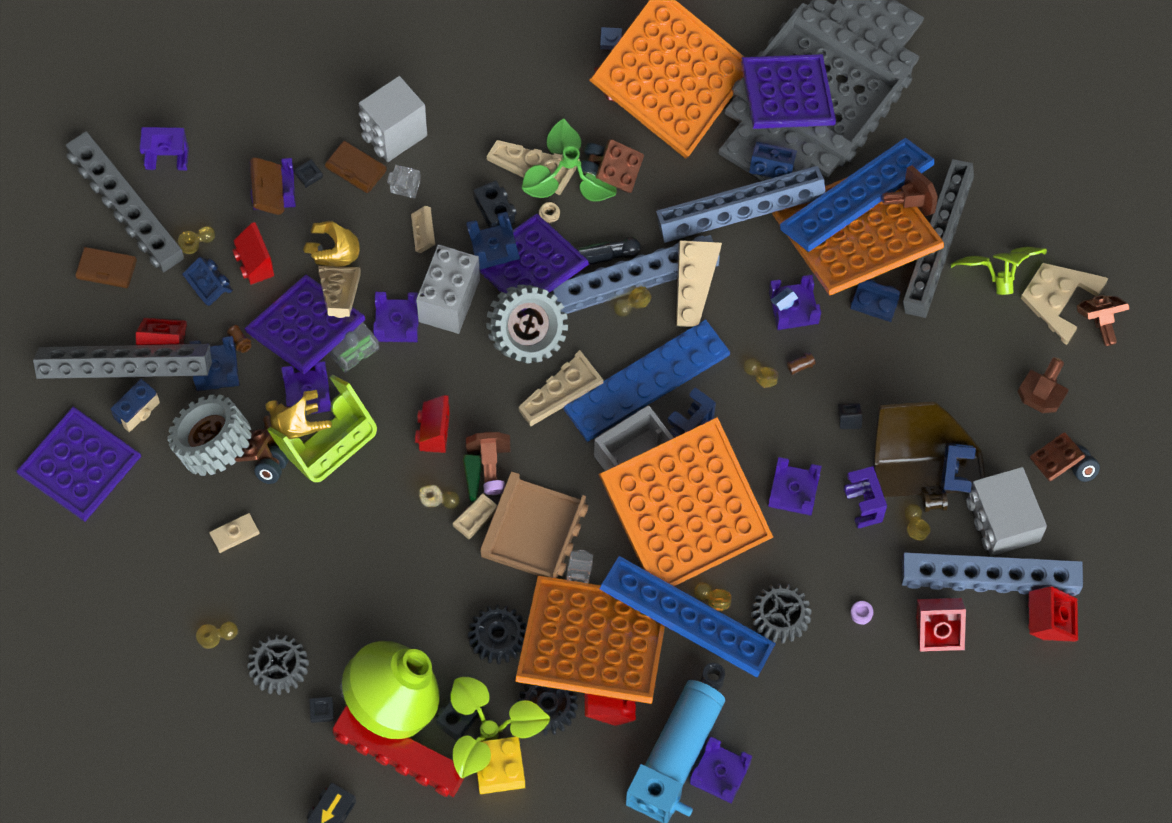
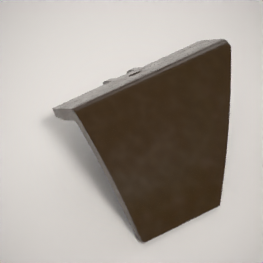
[874,401,986,512]

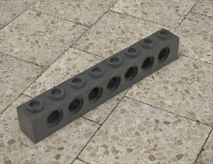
[66,131,184,273]
[903,159,974,318]
[33,344,212,379]

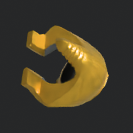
[303,221,360,267]
[265,390,332,439]

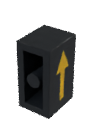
[306,783,357,823]

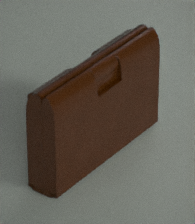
[325,141,387,193]
[250,158,285,215]
[76,247,137,288]

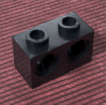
[474,180,517,228]
[436,697,486,741]

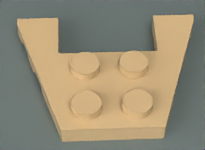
[1021,263,1108,345]

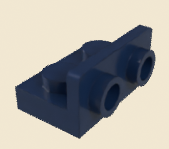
[749,142,797,178]
[183,257,233,306]
[851,279,901,322]
[111,379,156,424]

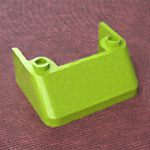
[267,375,377,482]

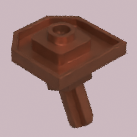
[882,165,938,216]
[1077,295,1129,346]
[1017,357,1069,413]
[466,432,510,483]

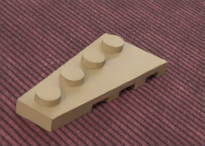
[487,140,580,195]
[676,241,722,327]
[318,266,361,318]
[519,350,603,426]

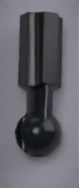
[577,237,641,265]

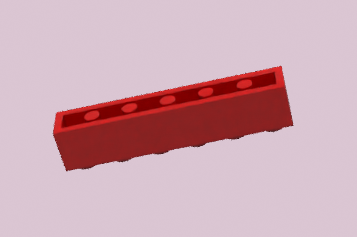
[333,706,464,797]

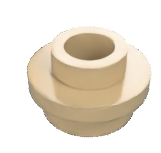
[539,202,560,223]

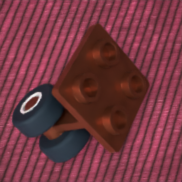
[581,140,644,193]
[234,429,289,484]
[1030,433,1100,482]

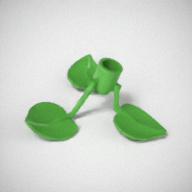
[522,119,617,201]

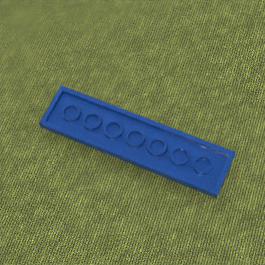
[780,138,934,252]
[563,319,730,442]
[600,556,776,677]

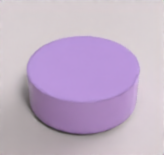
[483,480,505,495]
[850,601,873,624]

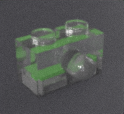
[329,322,379,373]

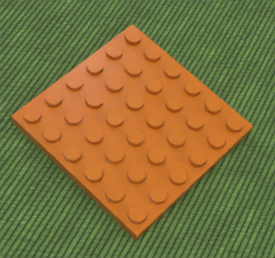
[589,0,744,159]
[772,177,944,296]
[599,417,773,586]
[516,576,665,704]

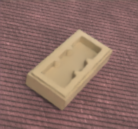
[411,206,435,253]
[121,393,160,432]
[453,493,497,539]
[209,513,260,553]

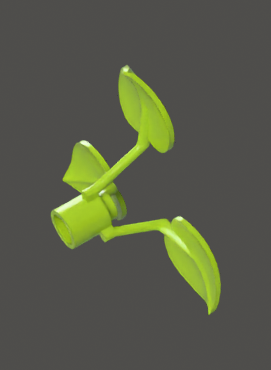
[951,247,1047,295]
[451,677,550,778]

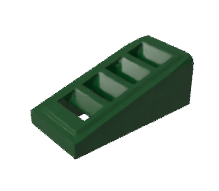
[463,455,482,504]

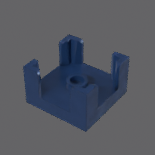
[467,212,520,270]
[190,336,240,391]
[668,387,716,438]
[941,443,976,492]

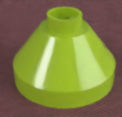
[342,641,439,739]

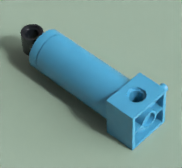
[626,663,725,823]

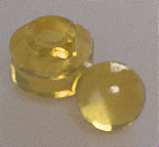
[178,226,215,254]
[614,287,651,316]
[744,358,779,388]
[419,484,459,509]
[904,504,931,540]
[694,582,731,611]
[196,622,238,649]

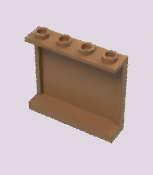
[481,472,589,579]

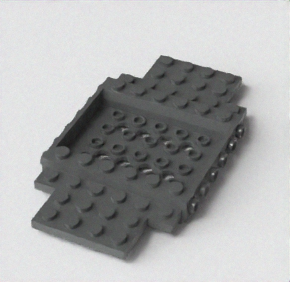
[719,0,924,181]

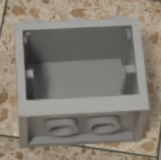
[359,76,427,163]
[416,245,480,334]
[594,405,673,471]
[966,467,1047,556]

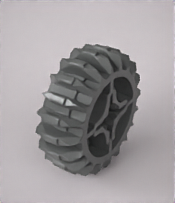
[751,583,812,643]
[247,634,309,695]

